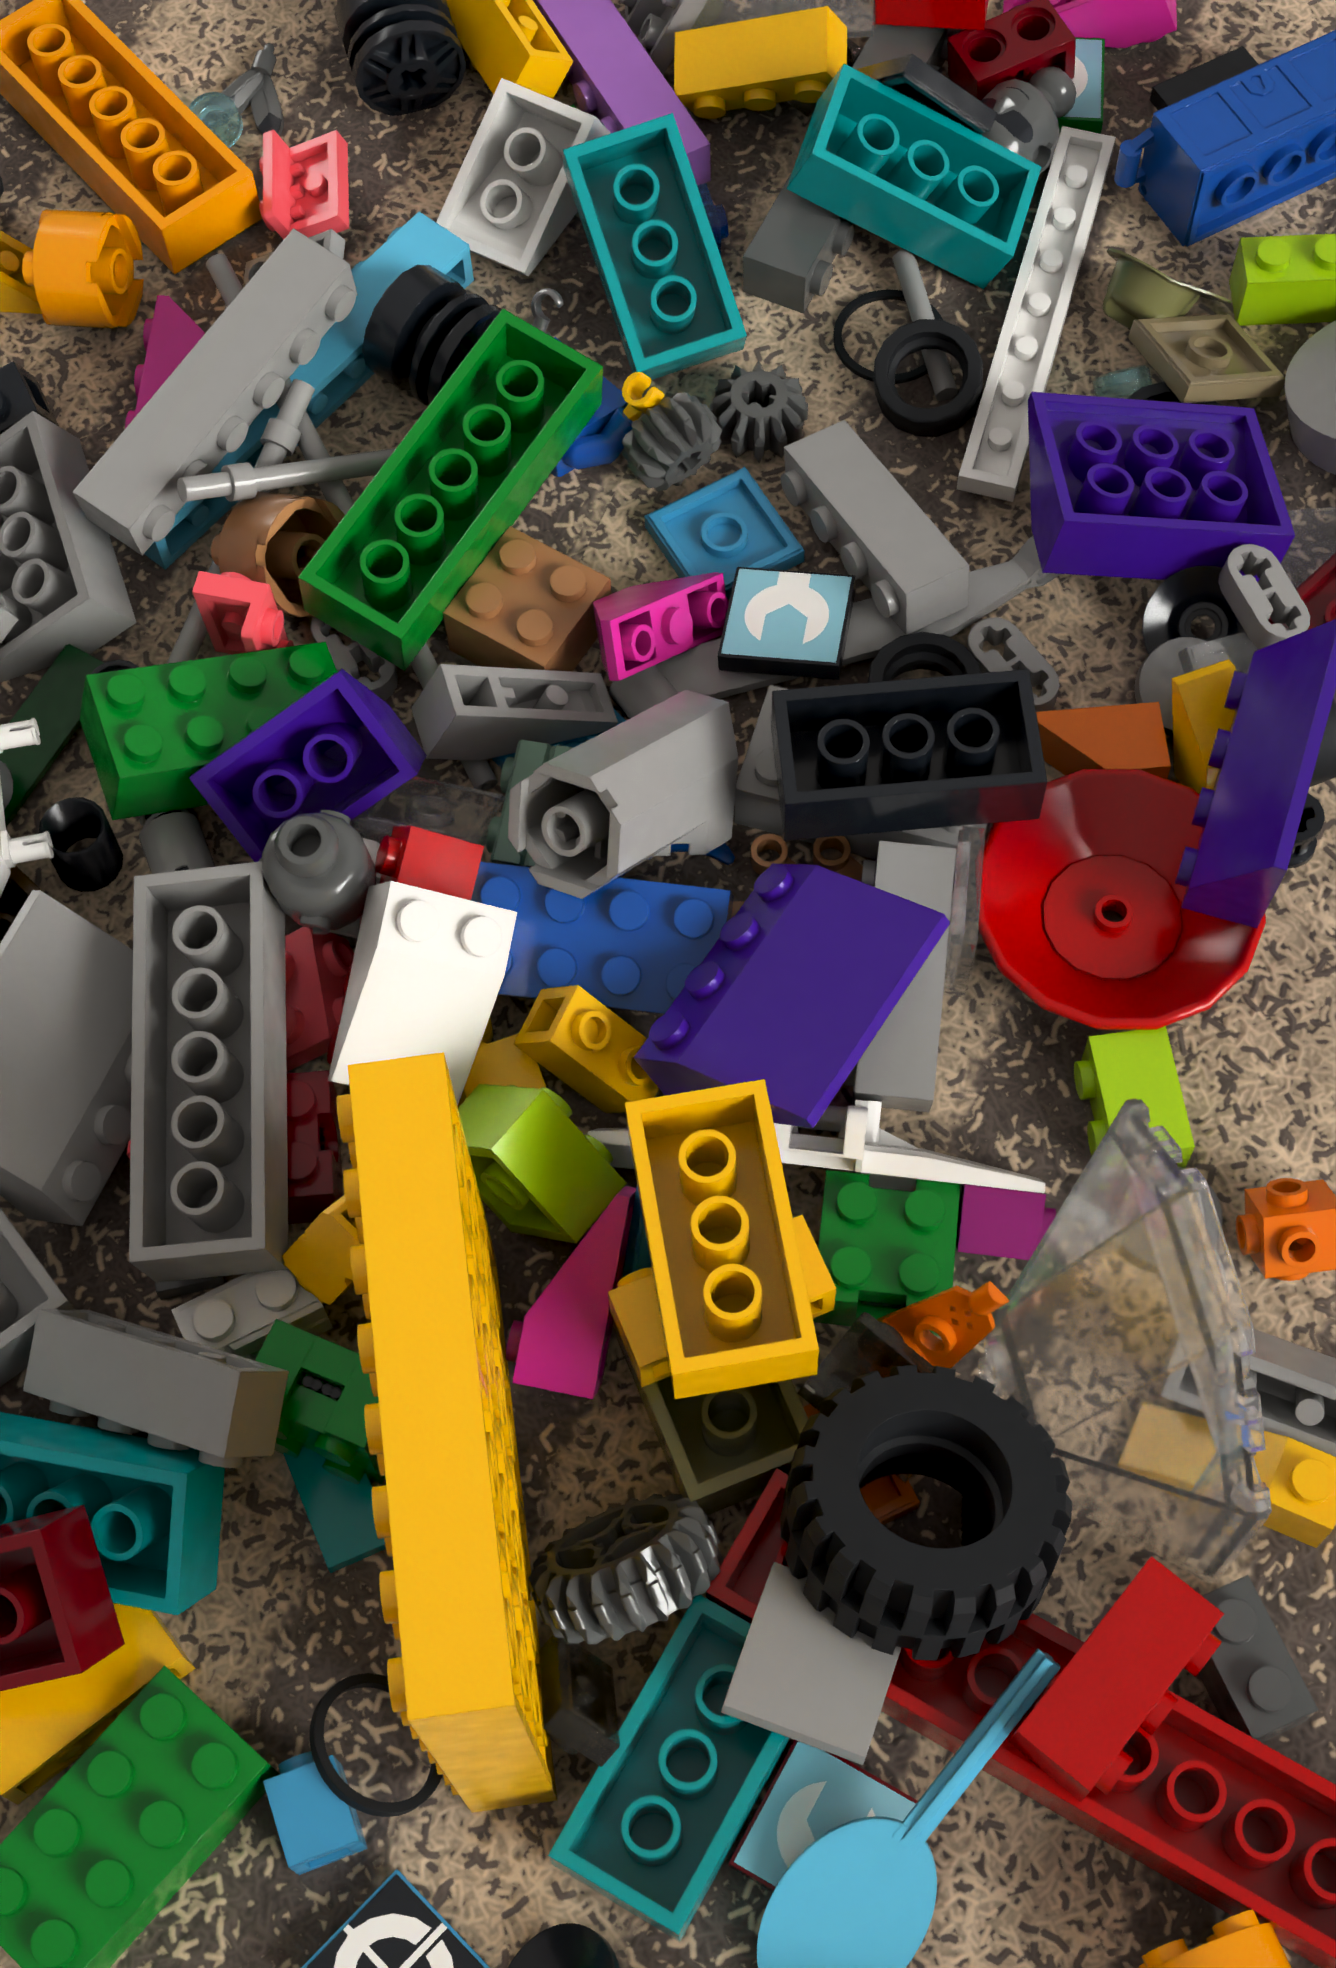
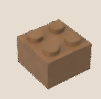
[443,526,612,672]

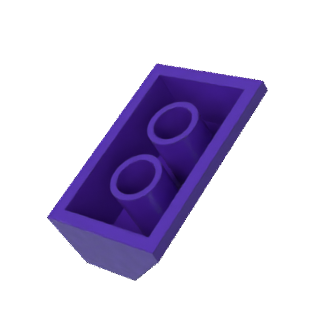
[189,668,426,862]

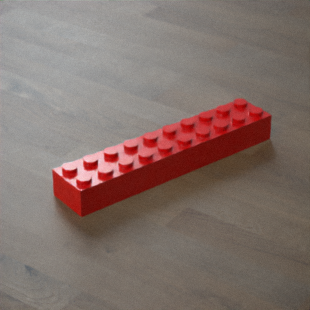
[706,1468,1336,1968]

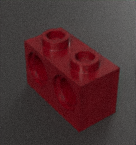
[947,0,1076,101]

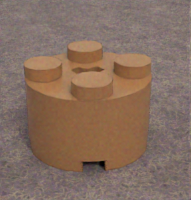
[211,492,345,617]

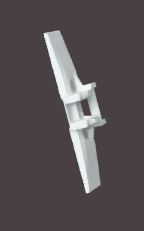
[588,1099,1046,1206]

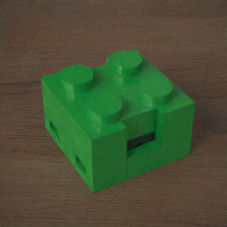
[813,1170,960,1336]
[255,1319,385,1485]

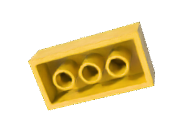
[625,1079,819,1399]

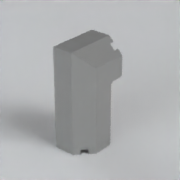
[508,690,738,899]

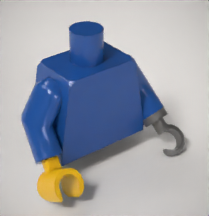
[531,288,665,477]

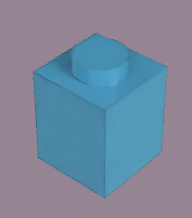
[263,1751,368,1875]

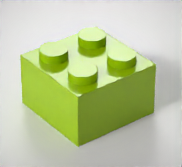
[458,1084,627,1243]

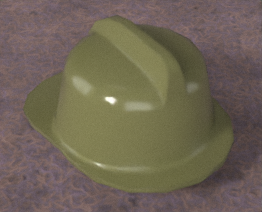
[1103,248,1232,330]

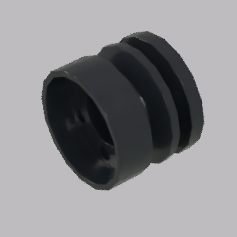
[334,0,466,116]
[362,265,502,406]

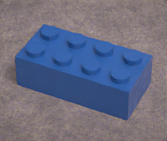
[471,862,734,1015]

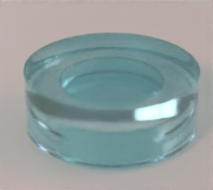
[188,92,243,148]
[1092,364,1153,398]

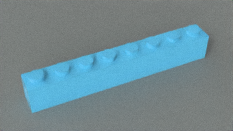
[144,211,474,570]

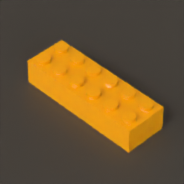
[0,0,262,275]

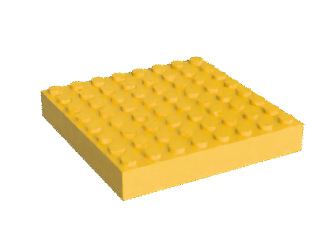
[336,1052,557,1813]

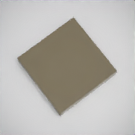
[1128,314,1285,403]

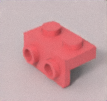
[259,130,349,240]
[192,571,294,655]
[285,926,354,1071]

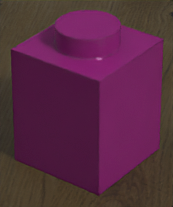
[955,1184,1056,1262]

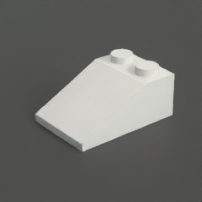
[436,78,611,277]
[328,881,517,1106]

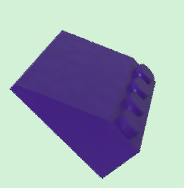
[1028,392,1295,582]
[1175,619,1336,928]
[634,863,950,1128]

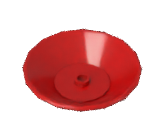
[972,769,1266,1030]

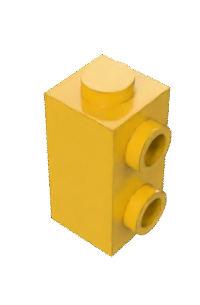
[513,985,659,1113]

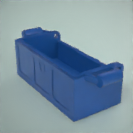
[1114,30,1336,247]

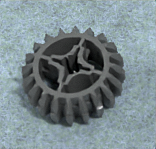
[529,1494,723,1645]

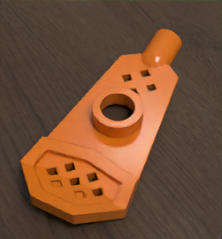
[862,1281,1010,1378]

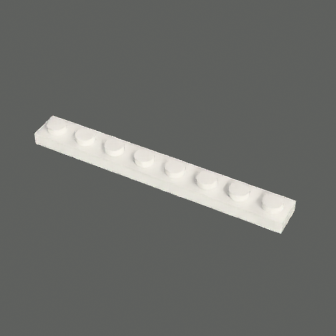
[957,126,1116,502]

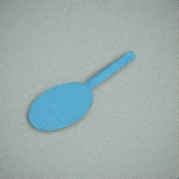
[757,1648,1061,1968]

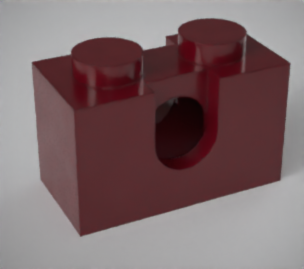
[287,1070,343,1225]

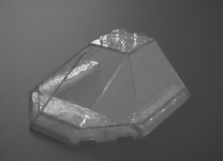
[978,1098,1272,1584]

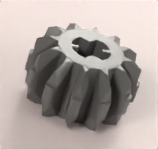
[710,360,808,463]
[622,392,722,491]

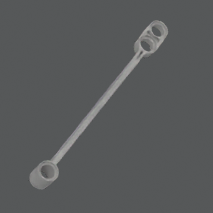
[609,536,1061,719]

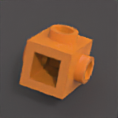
[1236,1178,1336,1281]

